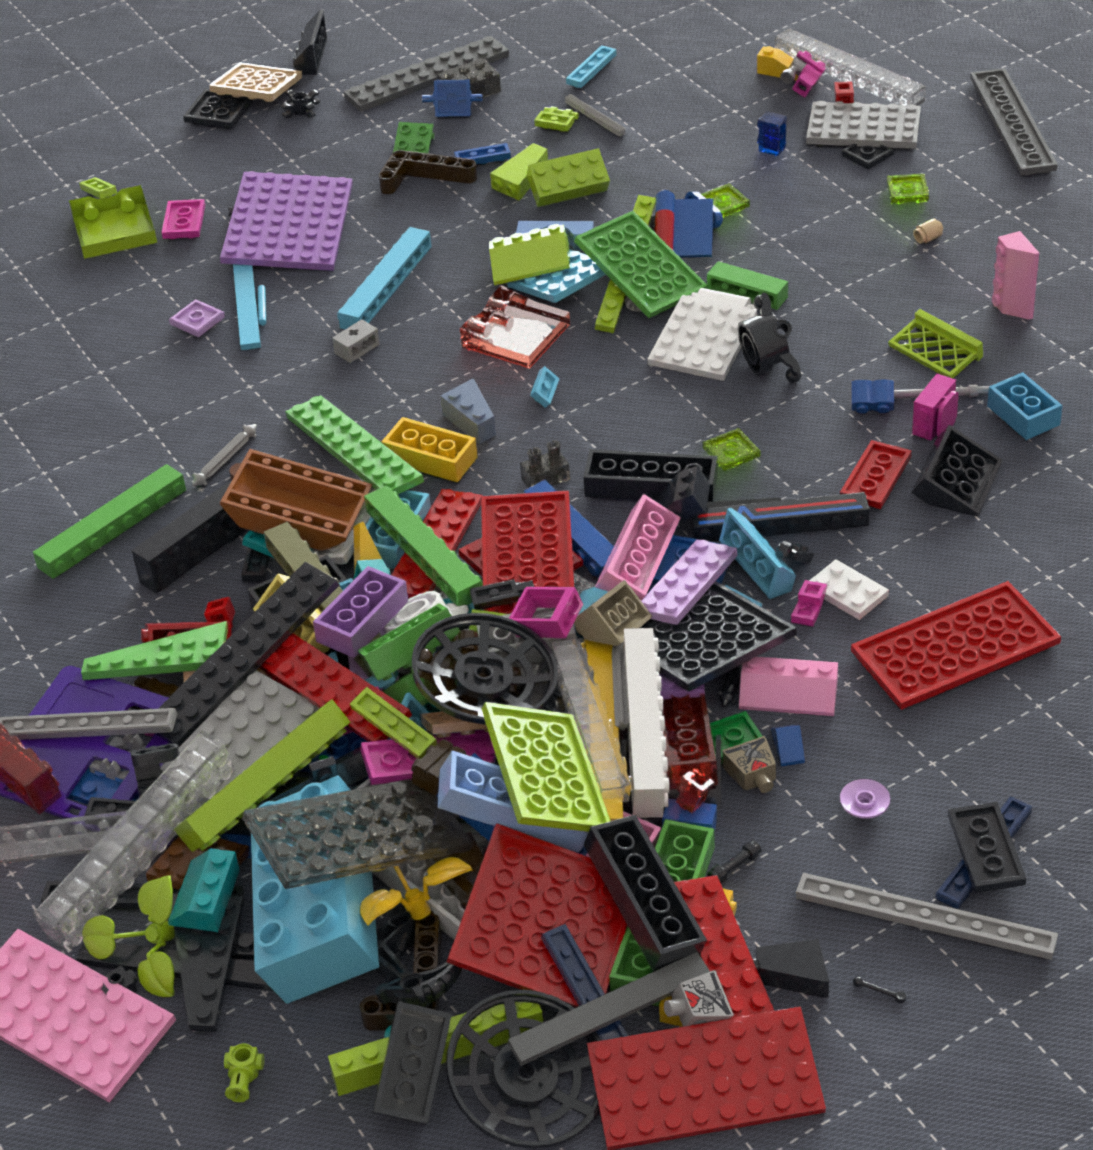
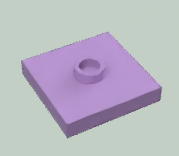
[169,299,225,337]

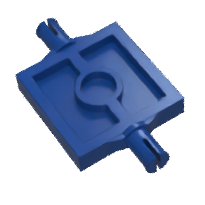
[422,80,483,117]

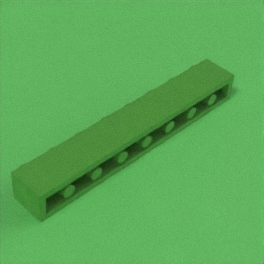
[33,464,186,579]
[364,485,483,606]

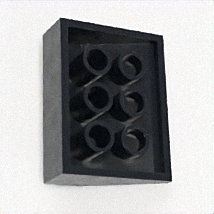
[911,425,1002,516]

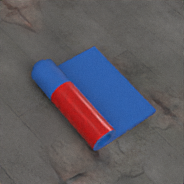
[655,190,713,258]

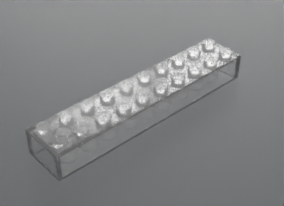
[33,730,235,953]

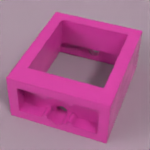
[509,587,583,638]

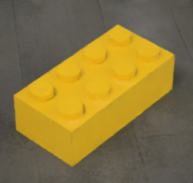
[382,417,478,483]

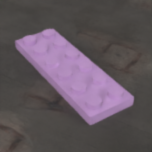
[641,540,737,625]

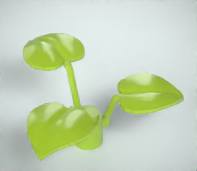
[82,876,175,997]

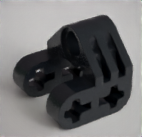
[131,744,187,802]

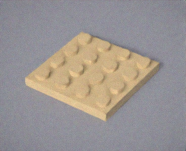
[209,63,302,102]

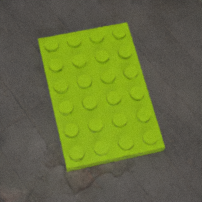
[481,702,610,832]

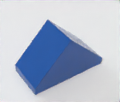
[771,725,805,766]

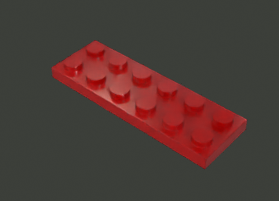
[674,875,774,1018]

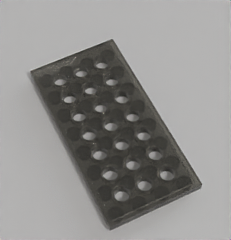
[242,778,473,889]

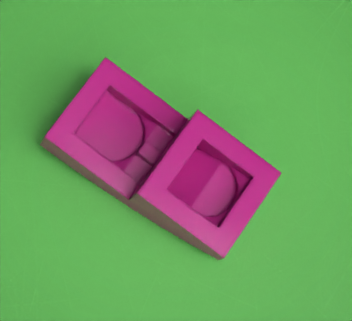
[791,580,827,627]

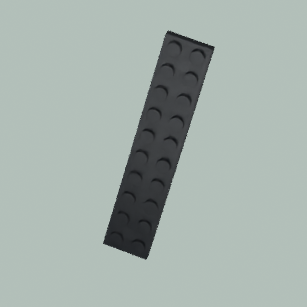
[155,561,339,747]

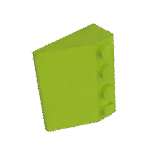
[489,224,570,286]

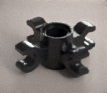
[281,90,320,118]

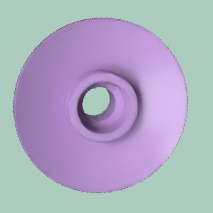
[840,779,890,818]

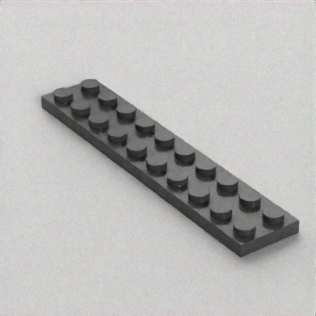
[344,36,509,112]
[970,68,1058,175]

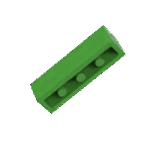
[707,261,788,310]

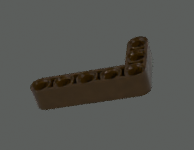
[378,150,477,195]
[359,910,441,1031]

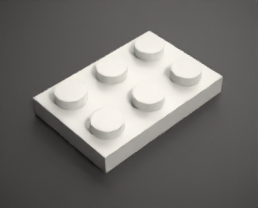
[809,560,889,620]

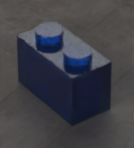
[757,111,787,156]

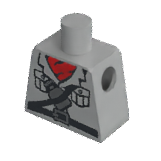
[664,971,734,1027]

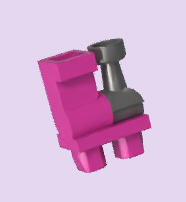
[780,51,826,98]

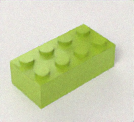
[526,148,610,207]

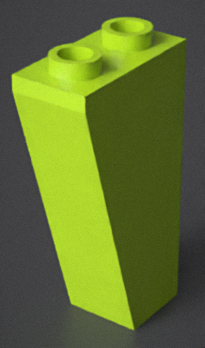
[490,143,548,200]

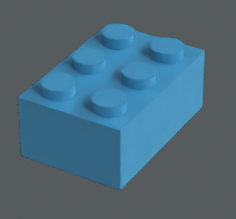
[987,372,1062,440]

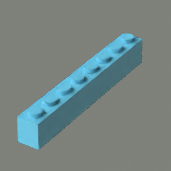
[337,227,432,329]

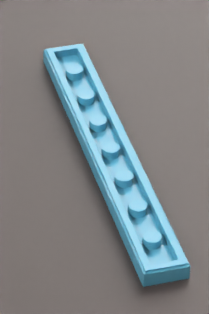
[233,264,261,350]

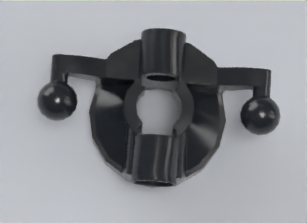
[737,293,802,383]

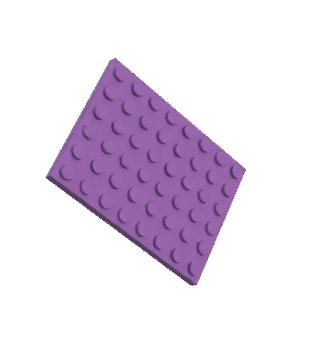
[220,171,353,271]

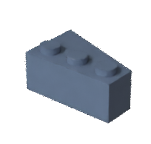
[440,379,496,444]

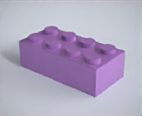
[313,566,408,658]

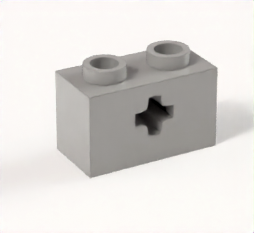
[332,319,380,363]

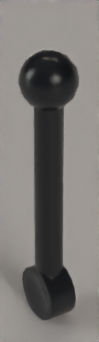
[853,976,906,1003]

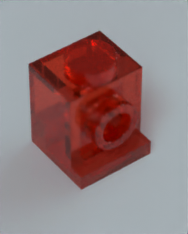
[676,768,714,813]

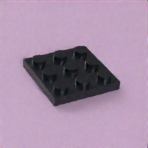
[183,89,253,129]

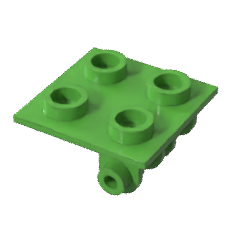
[393,122,434,153]

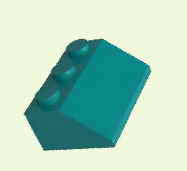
[168,848,240,932]

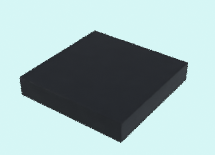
[841,144,894,170]

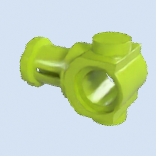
[224,1043,264,1102]

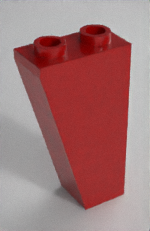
[141,621,231,643]

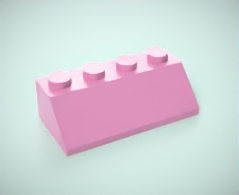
[992,231,1039,320]
[739,657,838,716]

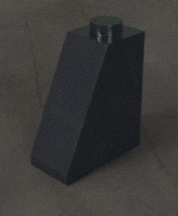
[753,939,829,998]

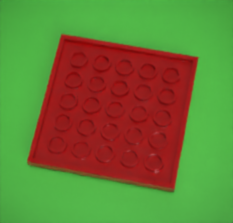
[447,823,627,1008]

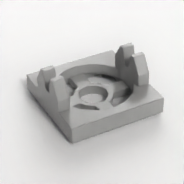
[89,734,146,780]

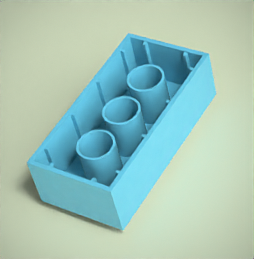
[250,775,379,1004]

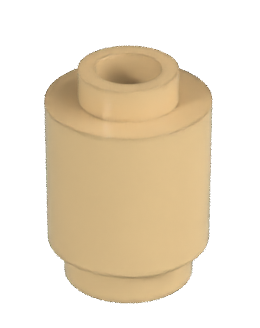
[913,219,943,244]

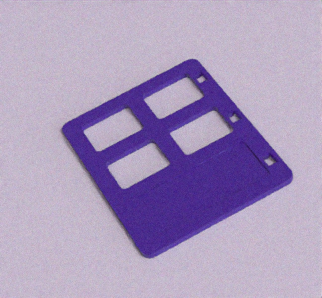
[0,666,200,852]

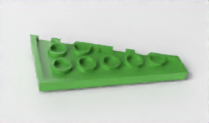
[81,621,228,680]

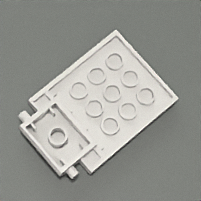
[647,288,757,381]

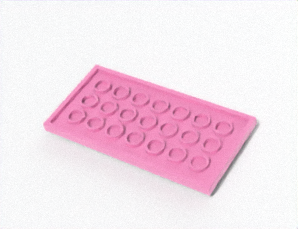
[0,929,176,1103]

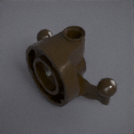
[419,629,522,710]

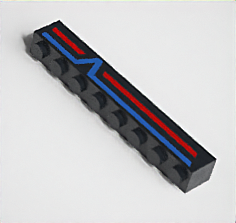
[691,492,870,542]

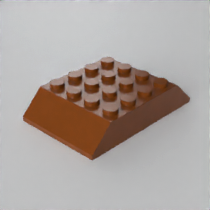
[220,449,372,551]

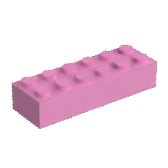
[595,494,681,600]

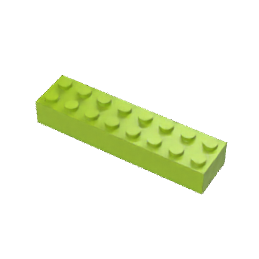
[174,700,350,852]

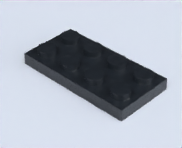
[948,802,1026,893]

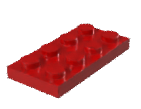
[840,440,912,509]

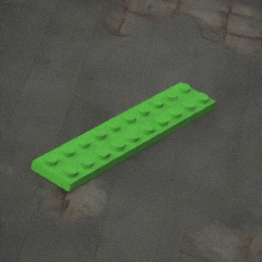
[285,395,424,494]

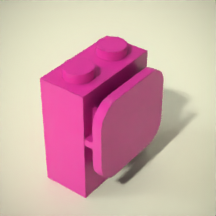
[912,374,958,441]

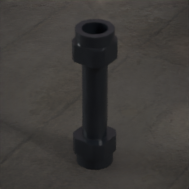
[707,840,762,883]

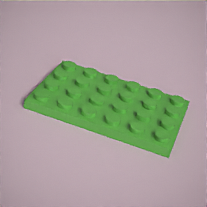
[574,211,708,318]

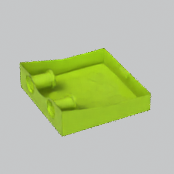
[69,185,157,259]

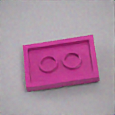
[162,199,205,239]

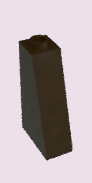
[423,832,484,907]

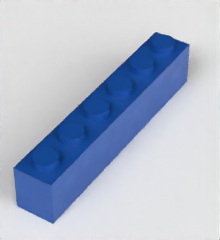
[524,480,614,579]

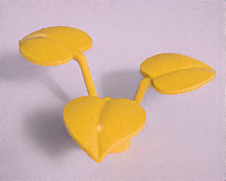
[360,843,472,926]

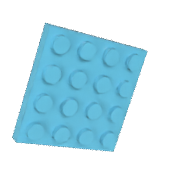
[507,249,606,303]

